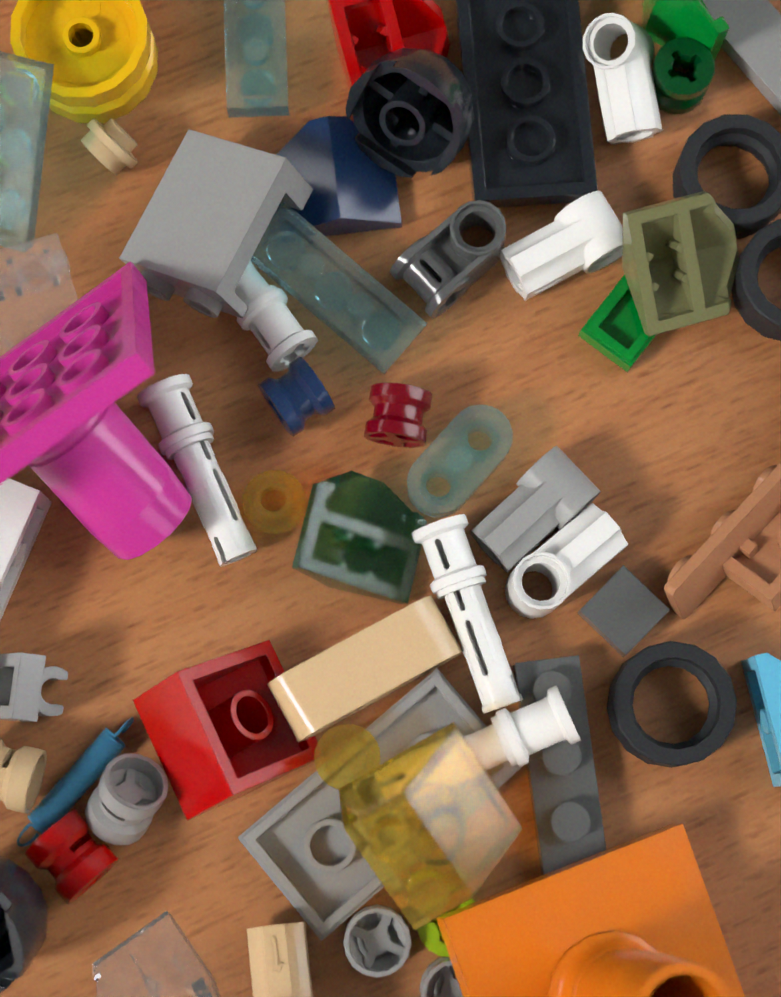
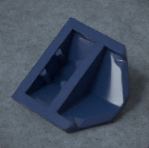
[276,116,402,241]

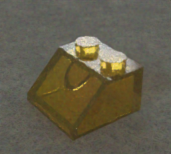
[339,722,522,930]

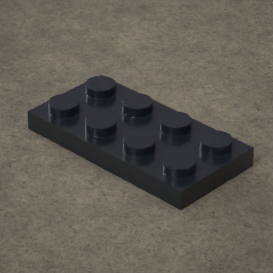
[455,0,598,208]

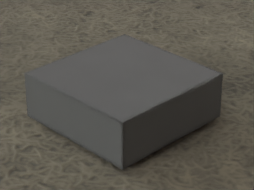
[577,565,670,657]

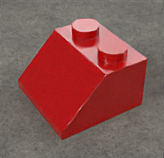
[133,640,324,820]

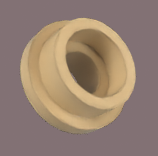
[81,118,138,176]

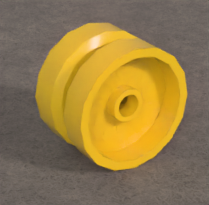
[10,0,158,123]

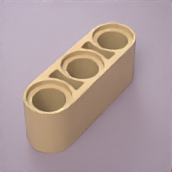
[267,595,463,742]

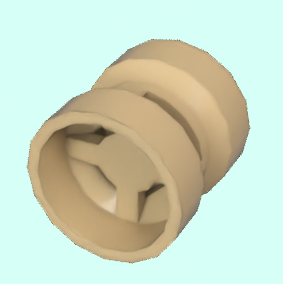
[0,739,47,814]

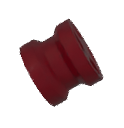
[364,382,432,448]

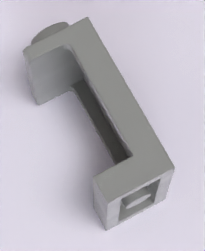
[119,129,313,318]

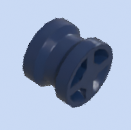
[258,357,335,437]

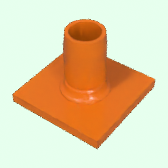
[436,823,745,997]

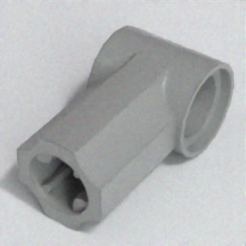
[470,446,601,573]

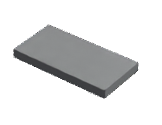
[238,668,522,941]

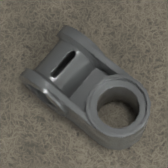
[390,200,506,319]

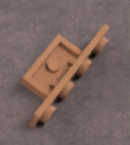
[664,462,781,619]

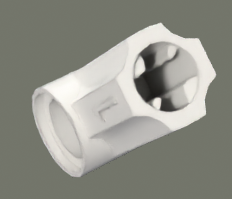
[583,13,663,144]
[499,191,623,301]
[505,503,628,619]

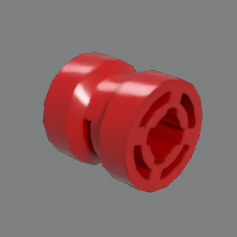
[25,810,119,904]

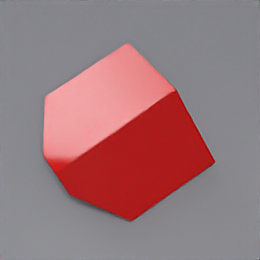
[327,0,450,90]

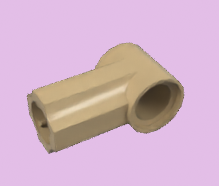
[247,922,313,997]

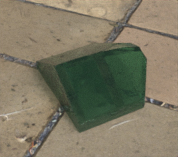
[292,471,427,604]

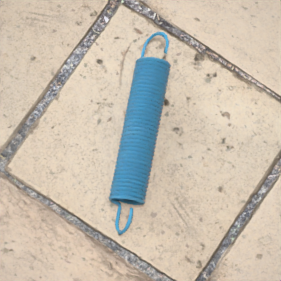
[17,717,134,847]

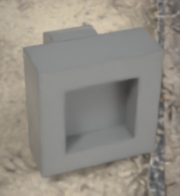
[0,652,68,722]

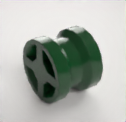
[652,38,715,114]

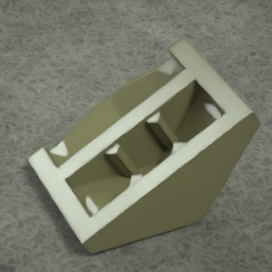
[622,191,739,336]

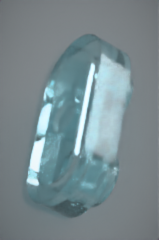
[407,405,513,518]

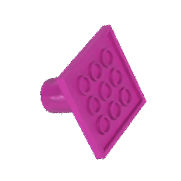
[0,261,192,560]

